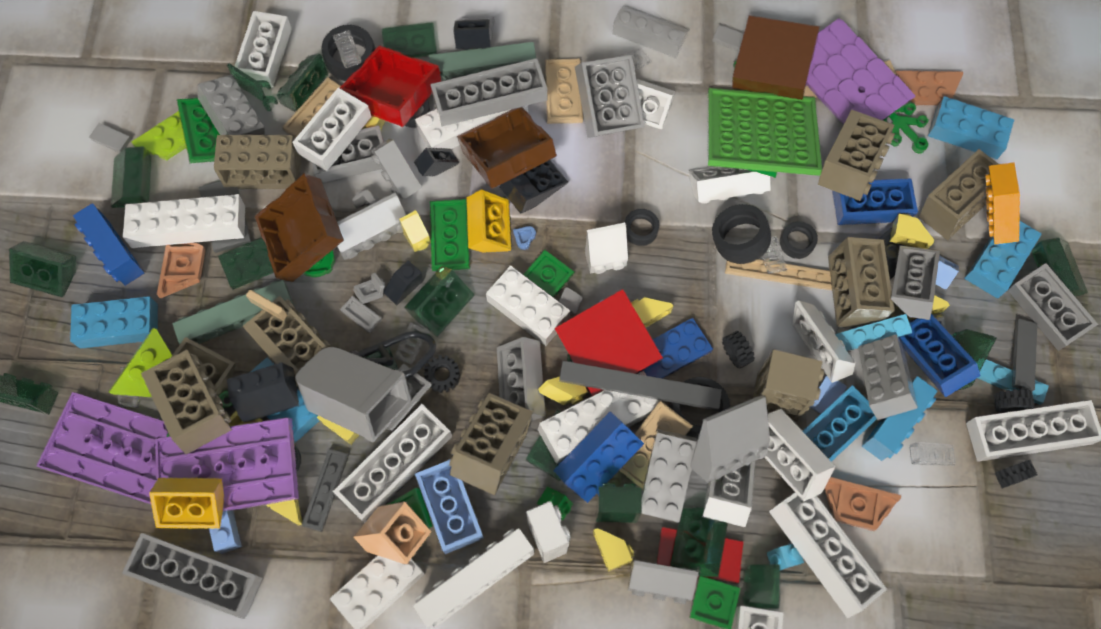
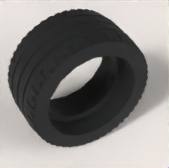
[321,24,375,81]
[712,204,771,264]
[669,377,730,440]

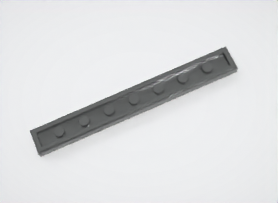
[559,361,721,410]

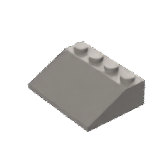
[574,55,645,138]
[690,395,770,483]

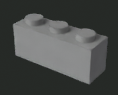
[370,139,422,200]

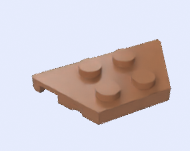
[895,71,963,105]
[157,243,206,298]
[824,477,901,531]

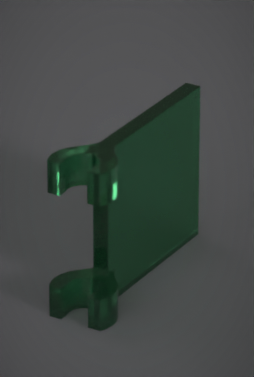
[227,63,278,112]

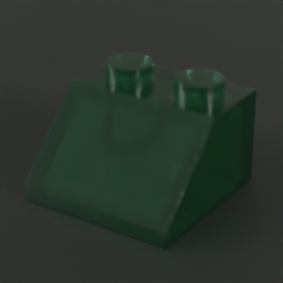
[742,564,780,611]

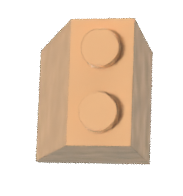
[354,502,431,564]

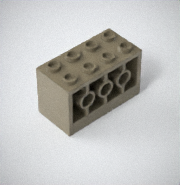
[818,109,895,201]
[214,135,301,189]
[919,149,999,240]
[828,237,894,328]
[243,296,331,391]
[752,349,824,421]
[141,350,232,454]
[449,393,533,495]

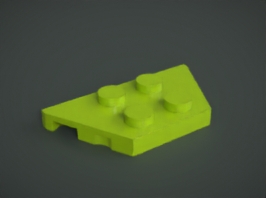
[131,111,186,160]
[108,328,172,397]

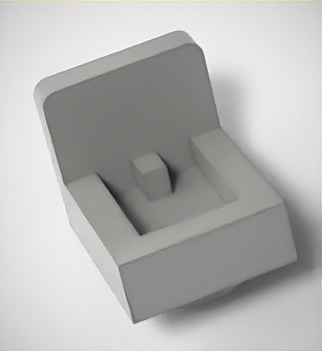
[352,189,379,209]
[353,273,385,304]

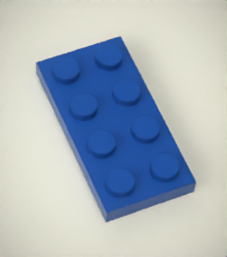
[637,318,713,379]

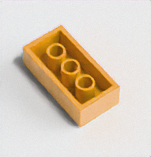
[985,162,1020,244]

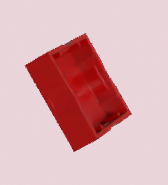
[340,46,441,127]
[554,289,663,396]

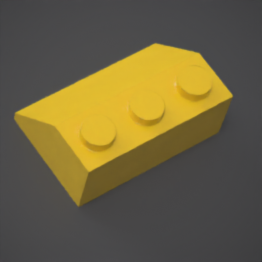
[467,189,511,253]
[149,478,224,528]

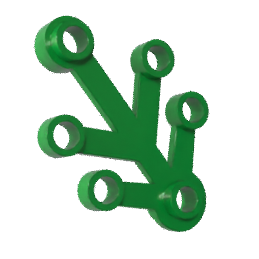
[882,103,928,154]

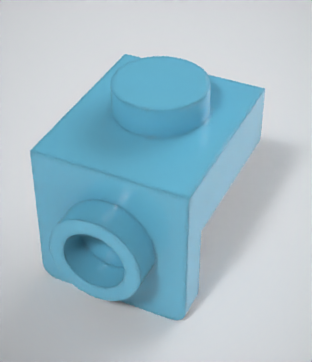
[767,544,805,572]

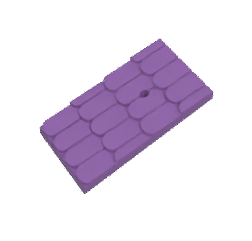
[806,18,915,125]
[36,392,168,505]
[155,418,299,511]

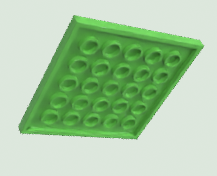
[708,88,822,176]

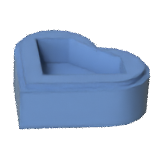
[513,226,536,250]

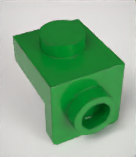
[536,486,573,520]

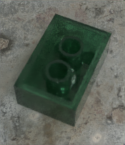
[596,483,642,523]

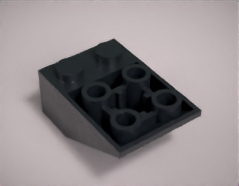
[453,17,494,50]
[499,160,568,214]

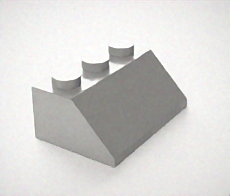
[386,364,432,431]
[628,560,698,604]

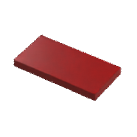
[656,527,744,584]

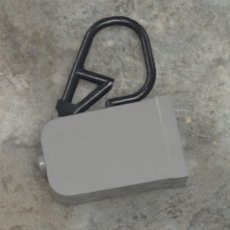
[296,331,436,442]

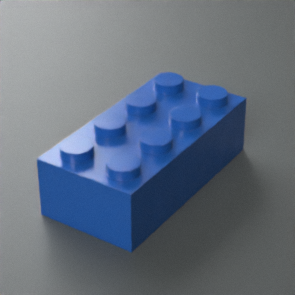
[832,178,918,225]
[73,203,145,286]
[898,314,981,397]
[553,411,644,503]

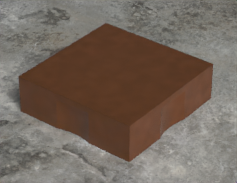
[732,15,820,100]
[457,107,557,189]
[255,173,344,282]

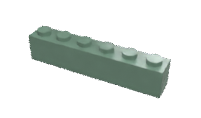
[429,42,536,82]
[172,280,295,344]

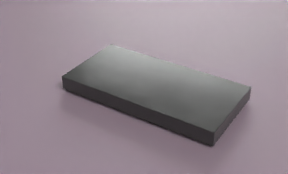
[199,181,252,253]

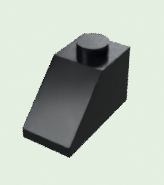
[414,148,459,176]
[383,260,424,306]

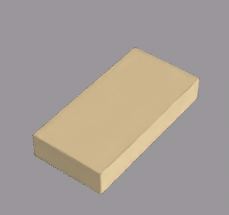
[246,290,287,321]

